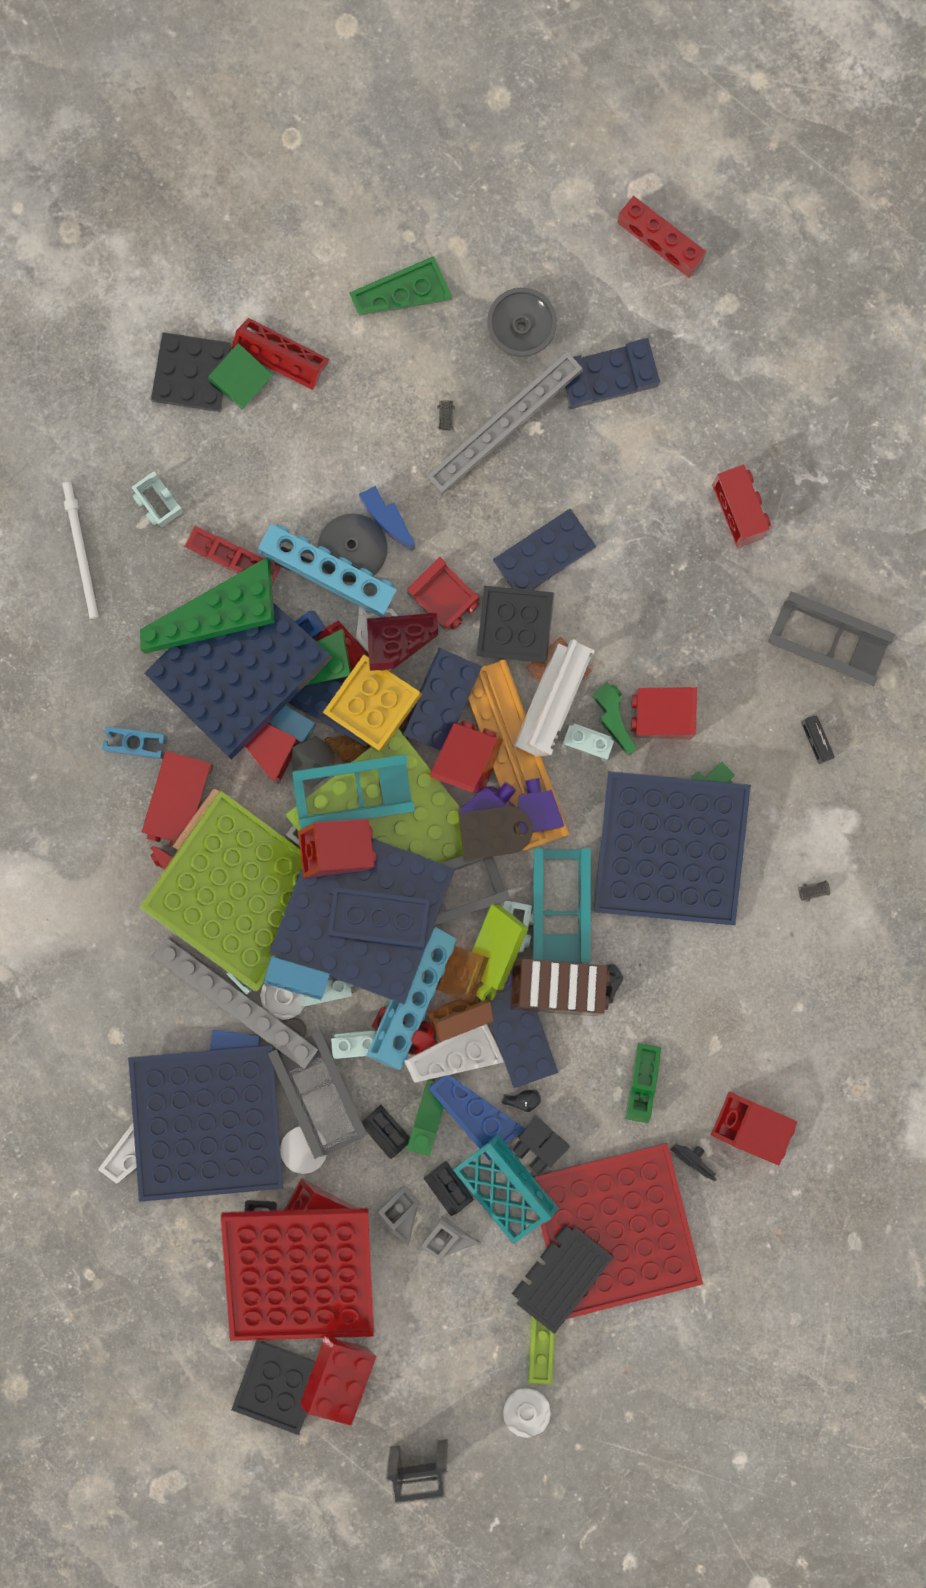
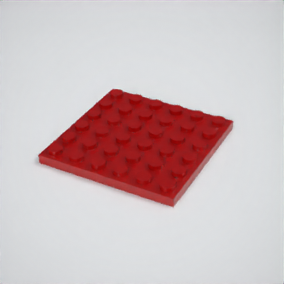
[533,1142,703,1319]
[220,1208,374,1341]

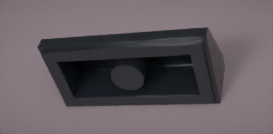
[801,715,835,764]
[362,1105,410,1159]
[424,1161,474,1216]

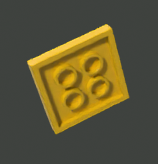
[323,655,422,752]

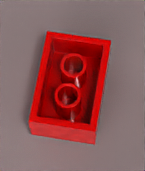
[712,464,771,549]
[300,1336,377,1426]

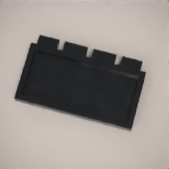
[512,1224,613,1334]

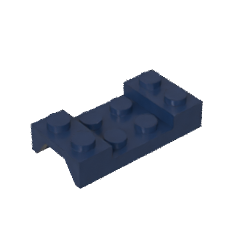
[565,338,660,409]

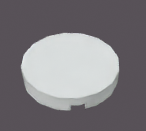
[260,984,305,1020]
[280,1126,327,1174]
[503,1387,551,1438]

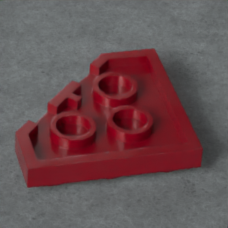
[367,613,439,671]

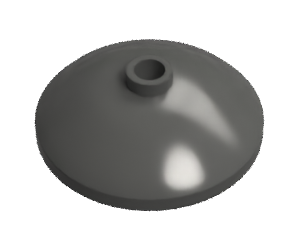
[487,287,557,357]
[318,514,387,583]

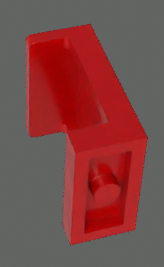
[407,557,480,632]

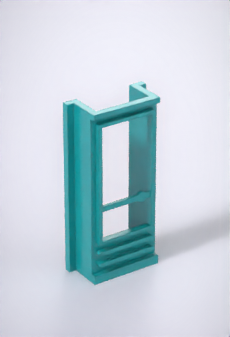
[292,754,415,829]
[533,848,591,963]

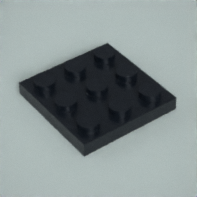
[151,332,231,412]
[476,586,555,663]
[231,1340,315,1435]

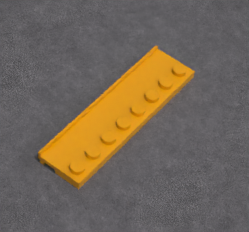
[468,659,569,851]

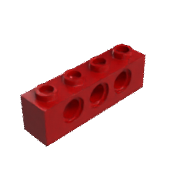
[617,195,707,278]

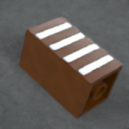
[510,959,610,1016]

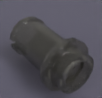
[437,400,455,431]
[798,880,830,902]

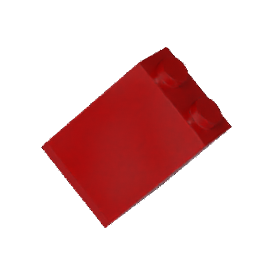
[631,687,697,740]
[430,720,503,793]
[245,724,300,784]
[298,819,376,878]
[711,1092,798,1166]
[284,1178,356,1210]

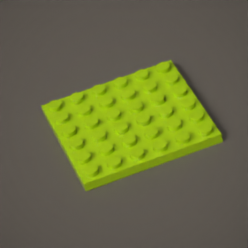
[285,729,464,863]
[138,791,302,991]

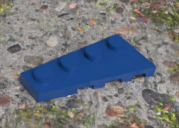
[427,1075,525,1160]

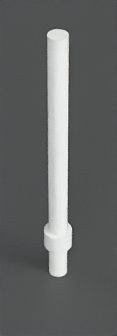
[62,482,99,619]

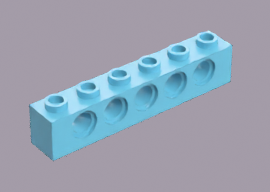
[257,524,397,617]
[366,927,457,1070]

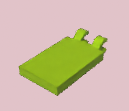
[461,904,529,1001]

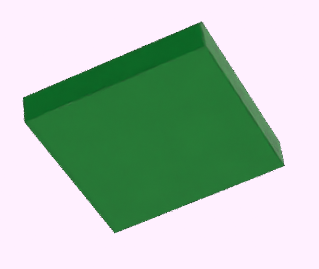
[207,344,273,410]

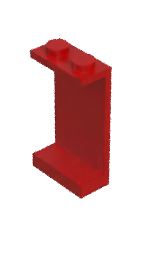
[141,751,213,846]

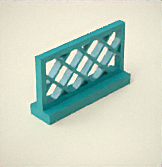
[453,1134,559,1244]

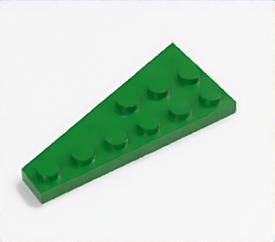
[140,557,275,654]

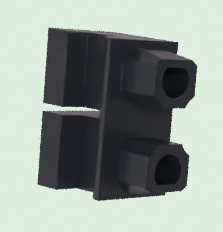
[512,1115,570,1174]

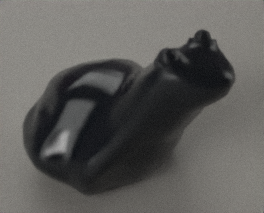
[606,964,623,1004]
[502,1089,541,1112]

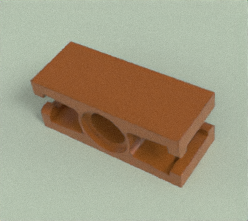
[427,992,493,1042]

